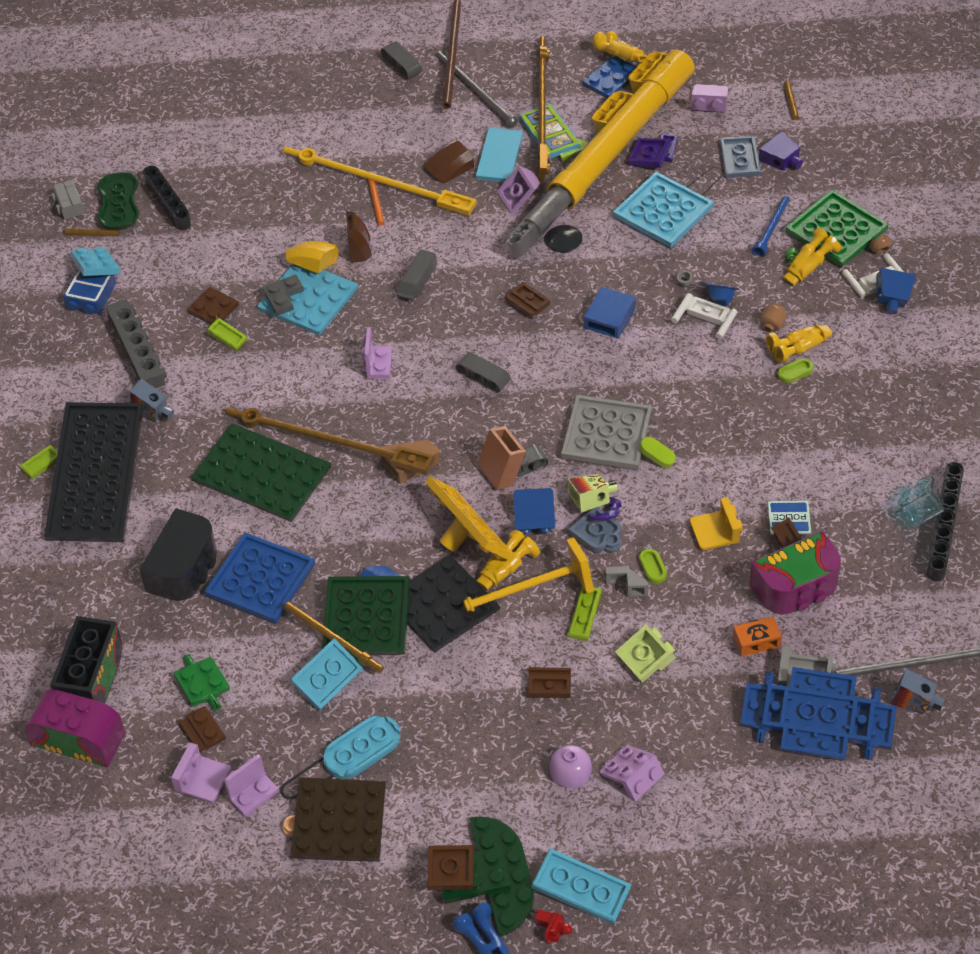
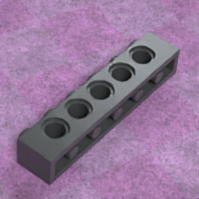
[106,299,167,388]

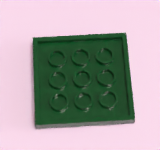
[322,576,410,655]

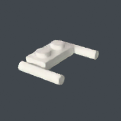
[842,253,904,298]
[671,293,738,339]

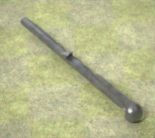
[436,51,518,128]
[835,648,980,676]

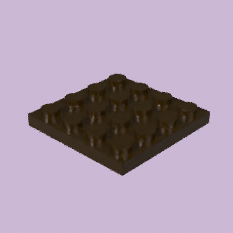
[291,777,386,862]

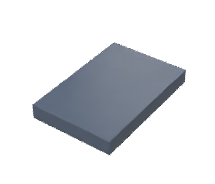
[720,136,761,178]

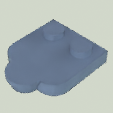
[568,507,622,552]

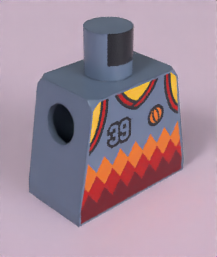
[130,379,174,423]
[890,669,945,715]

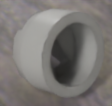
[677,270,692,287]

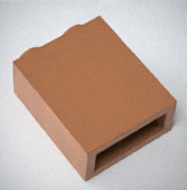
[477,426,526,490]

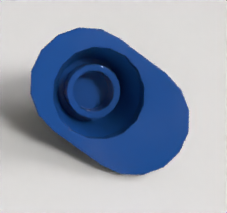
[699,281,739,306]

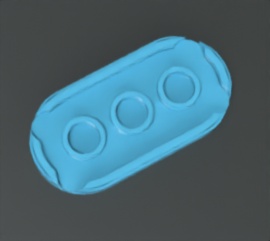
[324,716,400,779]

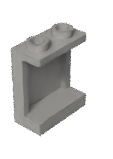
[778,645,836,687]

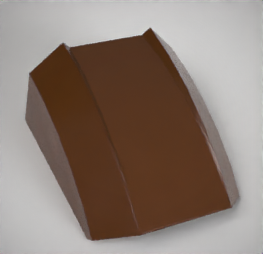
[424,138,474,183]
[346,211,372,263]

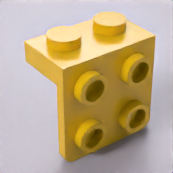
[690,497,743,550]

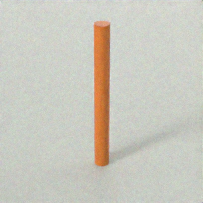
[368,179,385,226]

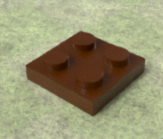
[187,287,239,325]
[427,845,474,890]

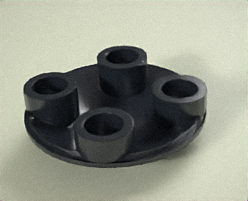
[546,225,583,254]

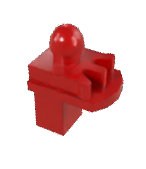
[535,909,573,944]

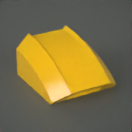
[286,241,339,273]

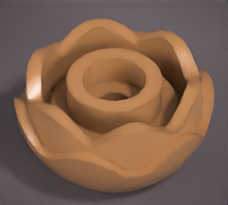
[869,235,892,254]

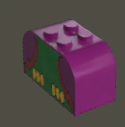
[749,531,841,614]
[25,689,125,768]

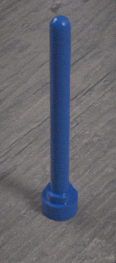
[752,196,789,257]

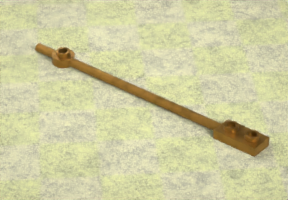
[537,36,550,181]
[225,407,435,475]

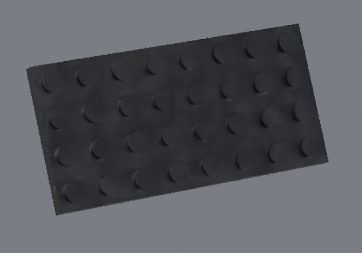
[44,402,143,542]

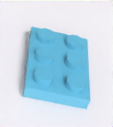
[71,247,120,276]
[289,638,363,711]

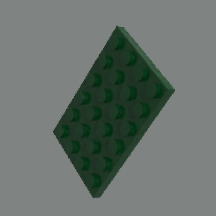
[191,423,332,522]

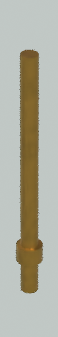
[284,602,384,674]

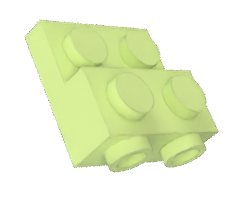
[615,624,676,683]

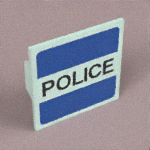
[768,501,811,535]

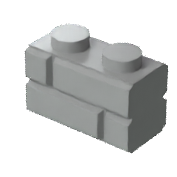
[51,180,85,220]

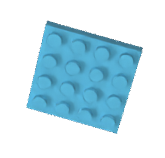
[613,172,714,248]
[257,264,359,336]

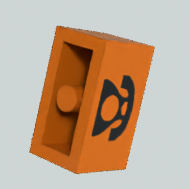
[733,617,782,657]

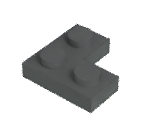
[262,275,304,316]

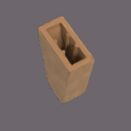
[379,440,441,484]

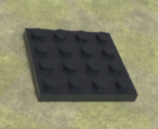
[407,555,500,652]

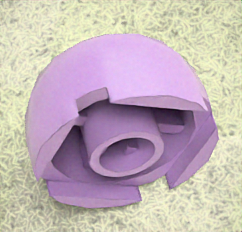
[549,745,592,789]

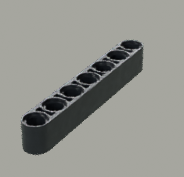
[927,462,964,581]

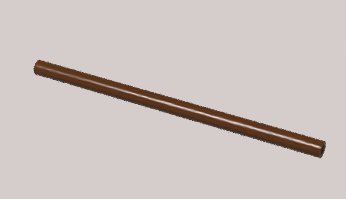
[442,0,461,109]

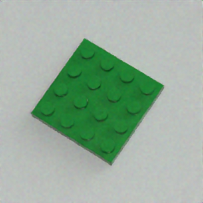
[785,189,889,268]

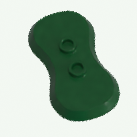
[97,172,139,230]

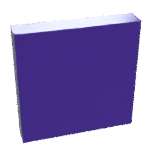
[627,138,672,168]

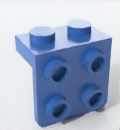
[513,488,555,533]

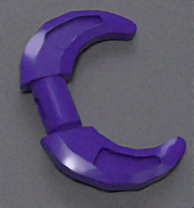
[588,497,622,521]

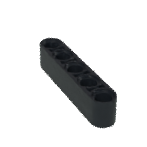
[143,165,191,230]

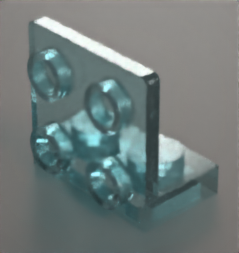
[896,476,944,530]

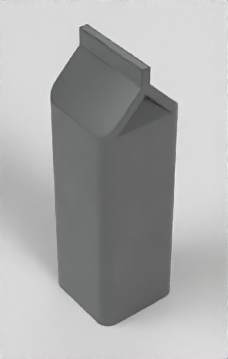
[396,249,437,300]

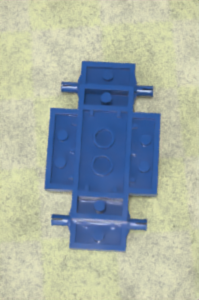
[740,667,897,761]

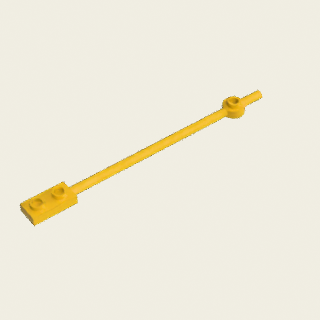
[283,146,477,216]

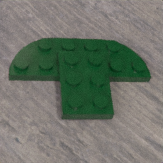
[442,817,534,937]

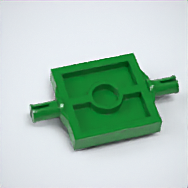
[173,654,230,711]

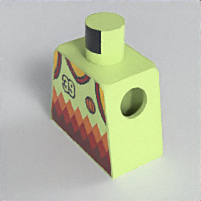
[568,474,618,512]

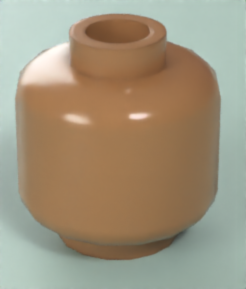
[759,303,787,332]

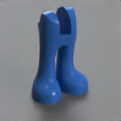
[452,902,510,954]

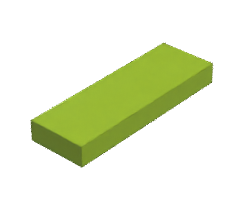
[568,587,602,641]

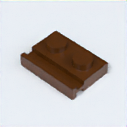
[505,281,550,319]
[528,667,571,698]
[178,706,226,753]

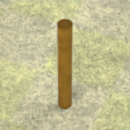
[784,81,799,120]
[65,228,119,236]

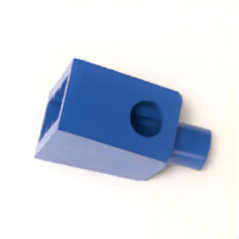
[876,268,916,314]

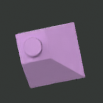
[497,166,540,214]

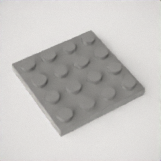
[561,395,652,470]

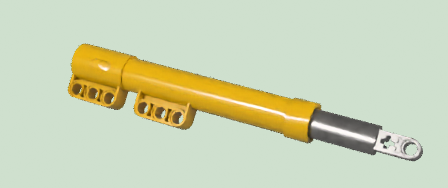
[506,50,695,258]

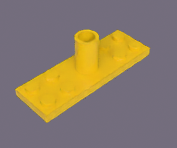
[425,476,514,561]

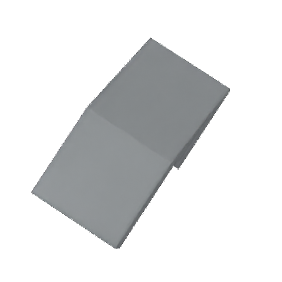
[606,566,649,597]

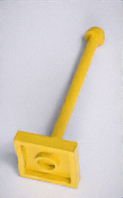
[463,537,594,612]

